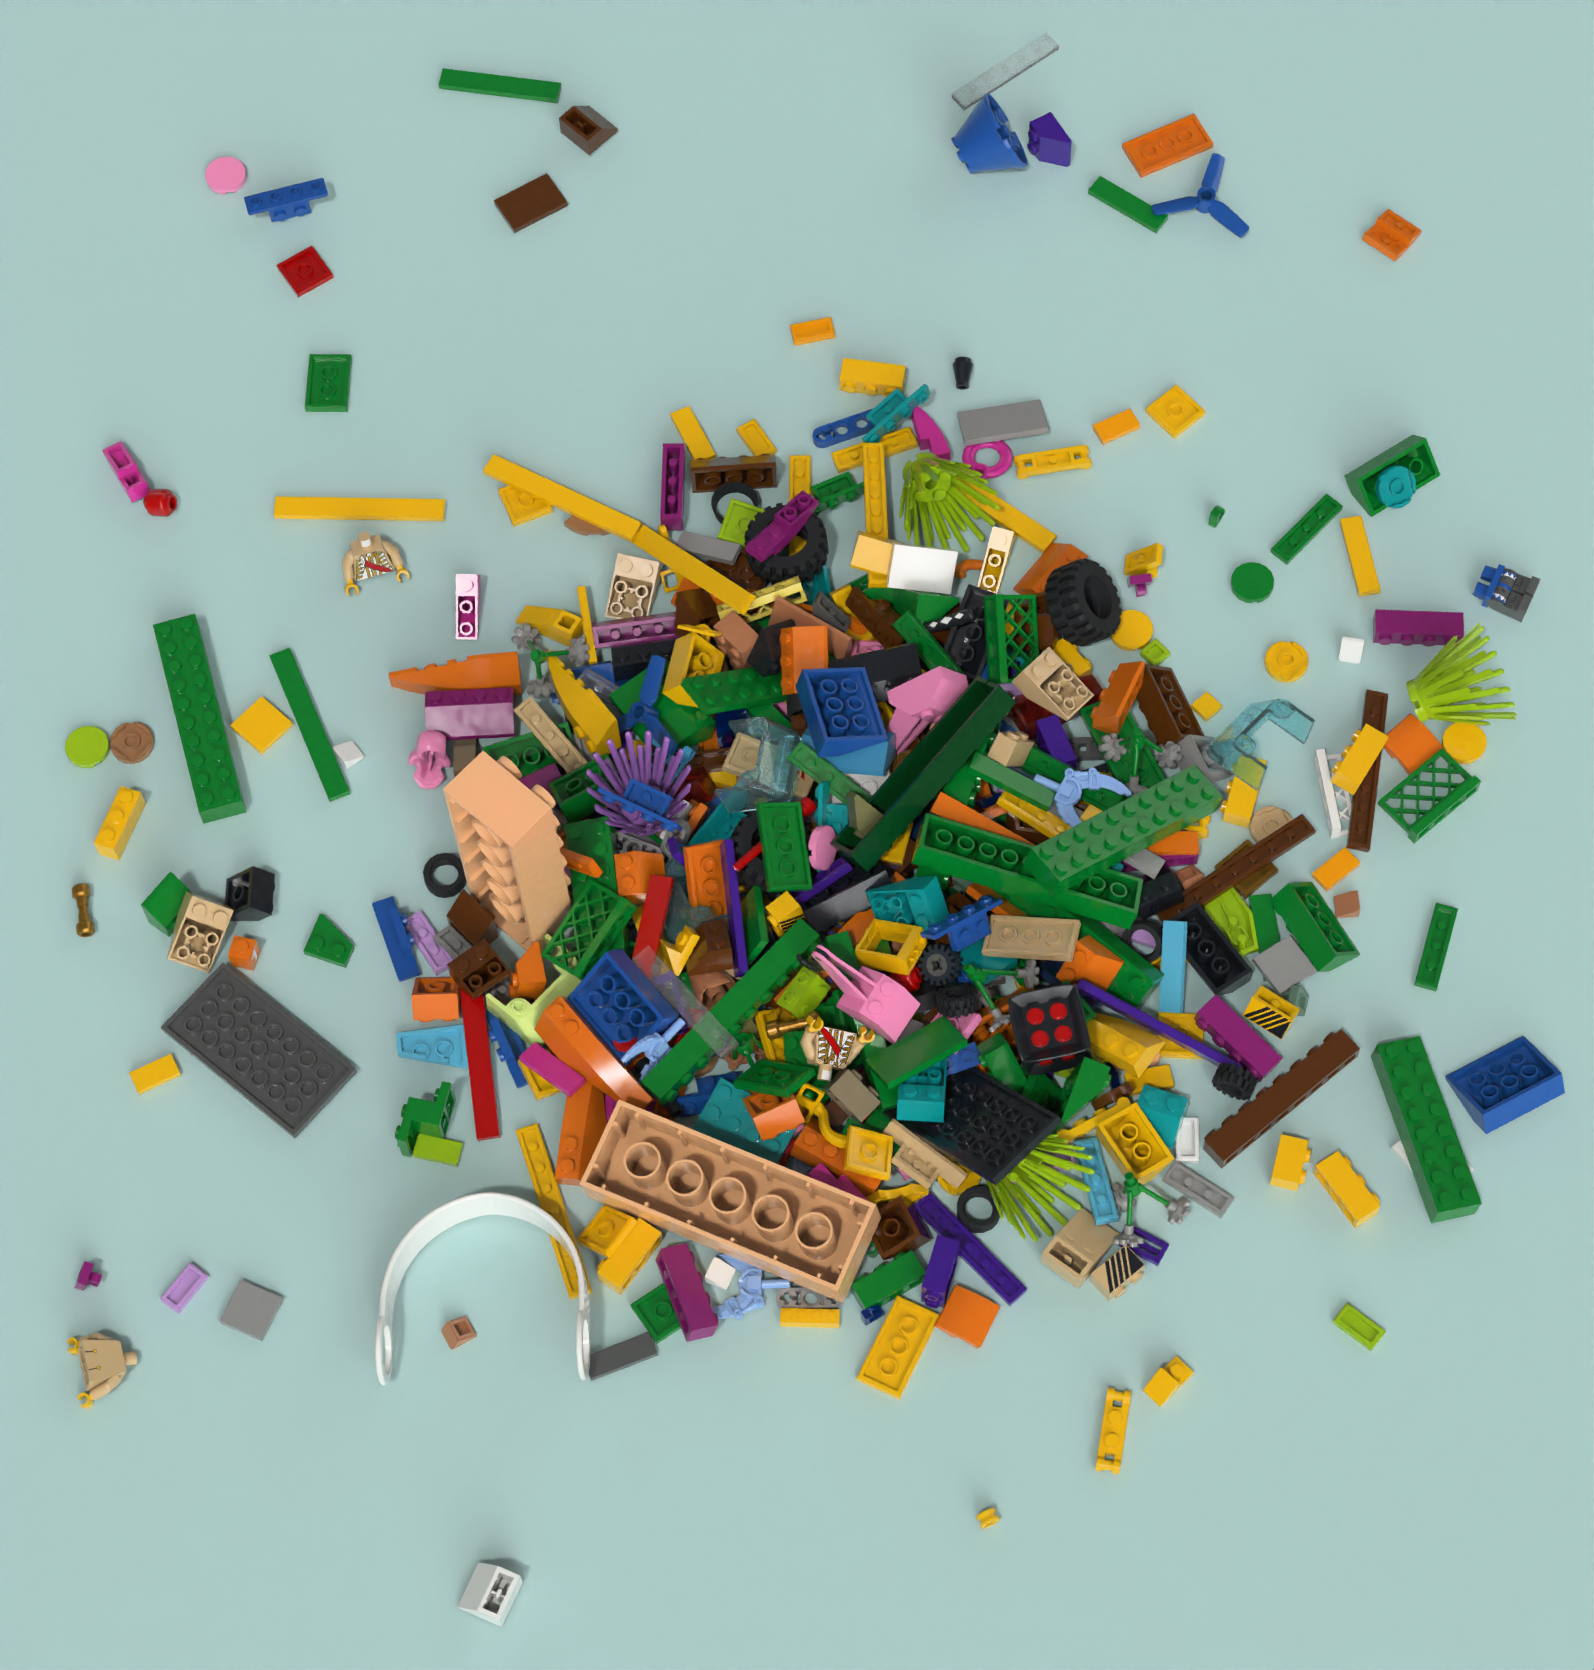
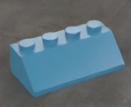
[797,727,896,776]

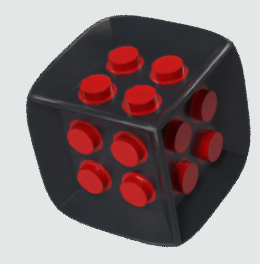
[1007,984,1094,1076]

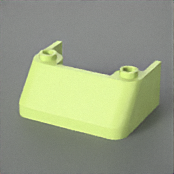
[486,934,581,1047]

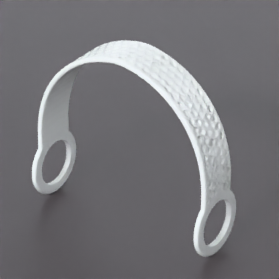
[375,1192,590,1386]

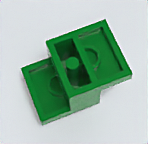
[783,1005,841,1076]
[395,1081,456,1157]

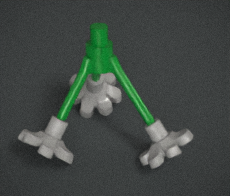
[511,623,590,699]
[1099,728,1182,796]
[963,959,1039,1032]
[1111,1172,1191,1247]

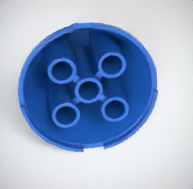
[951,93,1028,174]

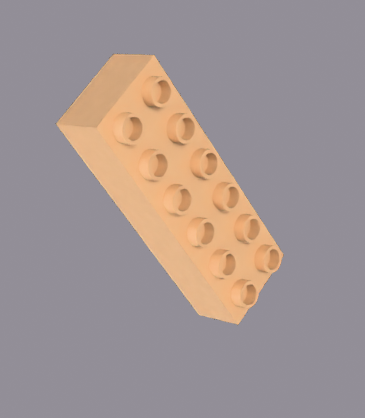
[443,751,574,953]
[580,1100,881,1303]

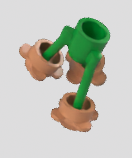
[722,1033,766,1070]

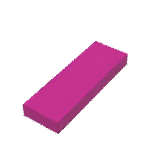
[519,1042,585,1097]

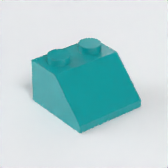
[1137,1084,1188,1150]

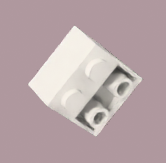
[458,1562,523,1627]

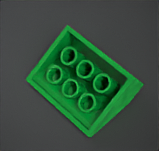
[609,659,716,753]
[482,721,575,779]
[1050,1057,1112,1134]

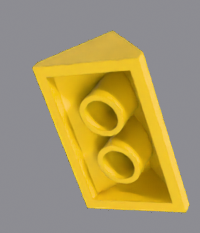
[850,530,908,577]

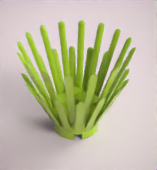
[899,452,1000,552]
[1406,623,1517,726]
[985,1134,1095,1242]

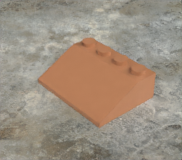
[768,596,852,659]

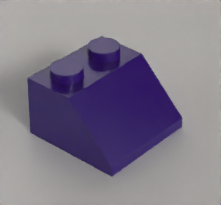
[1027,112,1072,167]

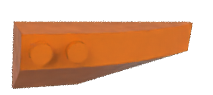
[389,651,523,697]
[534,995,654,1109]
[555,1079,607,1186]

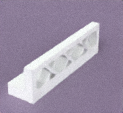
[1314,749,1351,839]

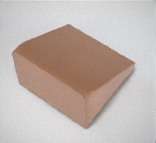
[1173,864,1204,891]
[1333,891,1360,918]
[441,1316,477,1350]

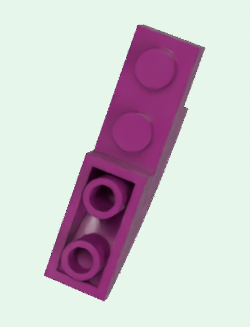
[745,490,819,562]

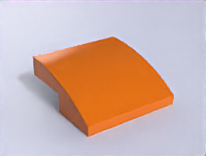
[1362,209,1422,261]
[1383,714,1443,775]
[934,1285,1000,1349]

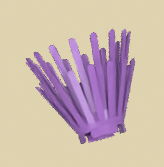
[586,731,691,836]

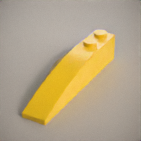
[546,650,622,756]
[1087,1012,1165,1079]

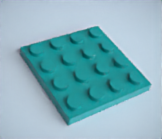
[693,1078,799,1165]

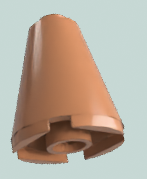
[685,964,737,1013]

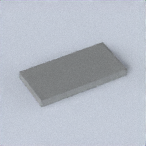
[957,399,1048,446]

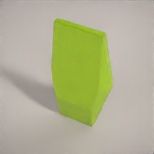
[1204,887,1259,957]

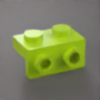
[777,967,831,1019]

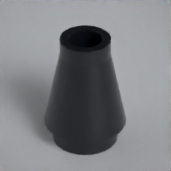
[952,357,973,390]

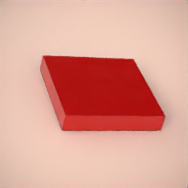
[276,246,334,298]

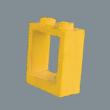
[855,919,927,976]

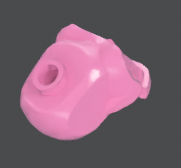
[408,730,451,789]

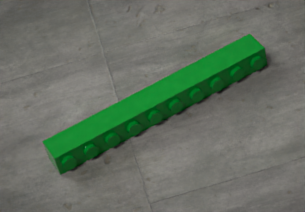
[641,918,822,1106]

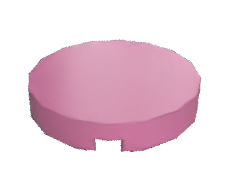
[205,157,246,194]
[808,825,836,870]

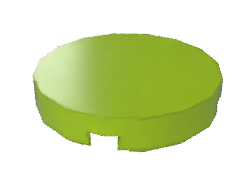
[65,726,110,768]

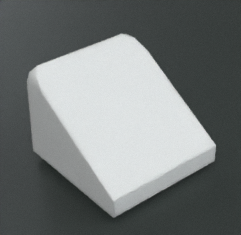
[1338,636,1364,664]
[333,741,365,769]
[705,1257,736,1291]

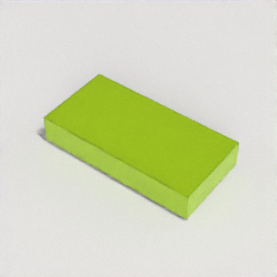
[412,1133,464,1167]
[1332,1303,1386,1351]

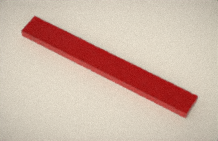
[613,875,674,1052]
[459,987,501,1141]

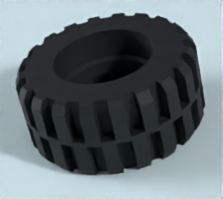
[744,503,829,585]
[1044,558,1121,647]
[730,810,812,898]

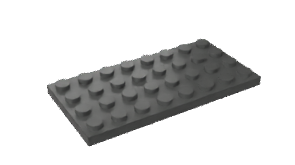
[161,963,357,1139]

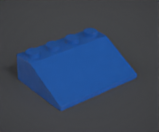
[795,667,888,757]
[567,948,679,1066]
[1445,1036,1565,1134]

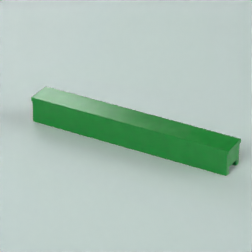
[823,931,899,1113]

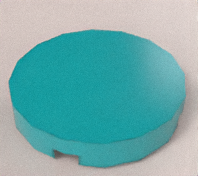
[1376,465,1416,509]

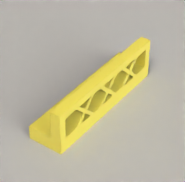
[716,576,807,623]

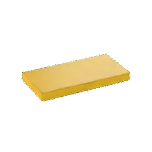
[857,1295,940,1400]

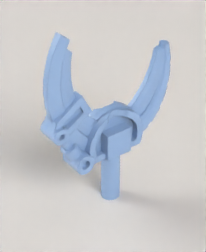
[1033,767,1132,828]
[621,1018,686,1086]
[711,1253,791,1320]

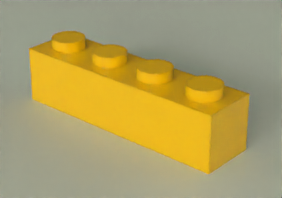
[780,1308,840,1328]

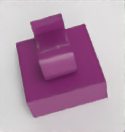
[1127,573,1152,597]
[74,1261,102,1291]

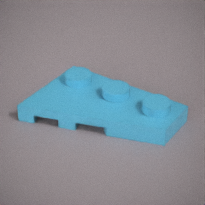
[396,1024,469,1069]

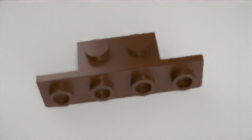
[845,586,904,648]

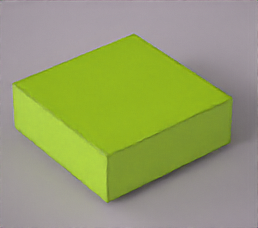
[1139,638,1171,666]

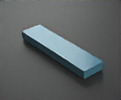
[1159,920,1187,1013]
[1074,1136,1119,1226]

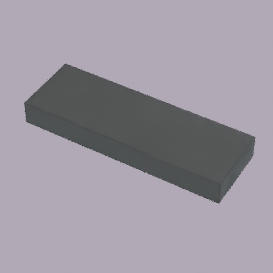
[589,1332,658,1381]

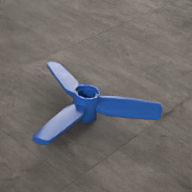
[1151,153,1249,238]
[617,655,677,756]

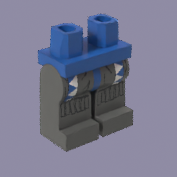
[1473,564,1540,623]

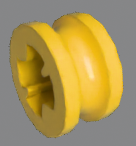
[976,1508,1000,1529]

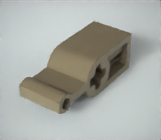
[453,739,477,778]

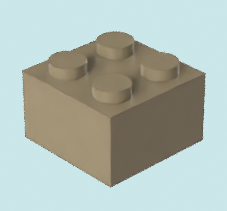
[821,1069,881,1122]

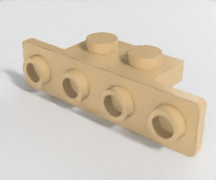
[883,1119,967,1190]

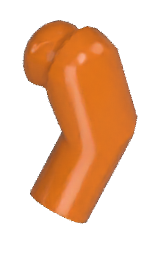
[954,559,982,578]

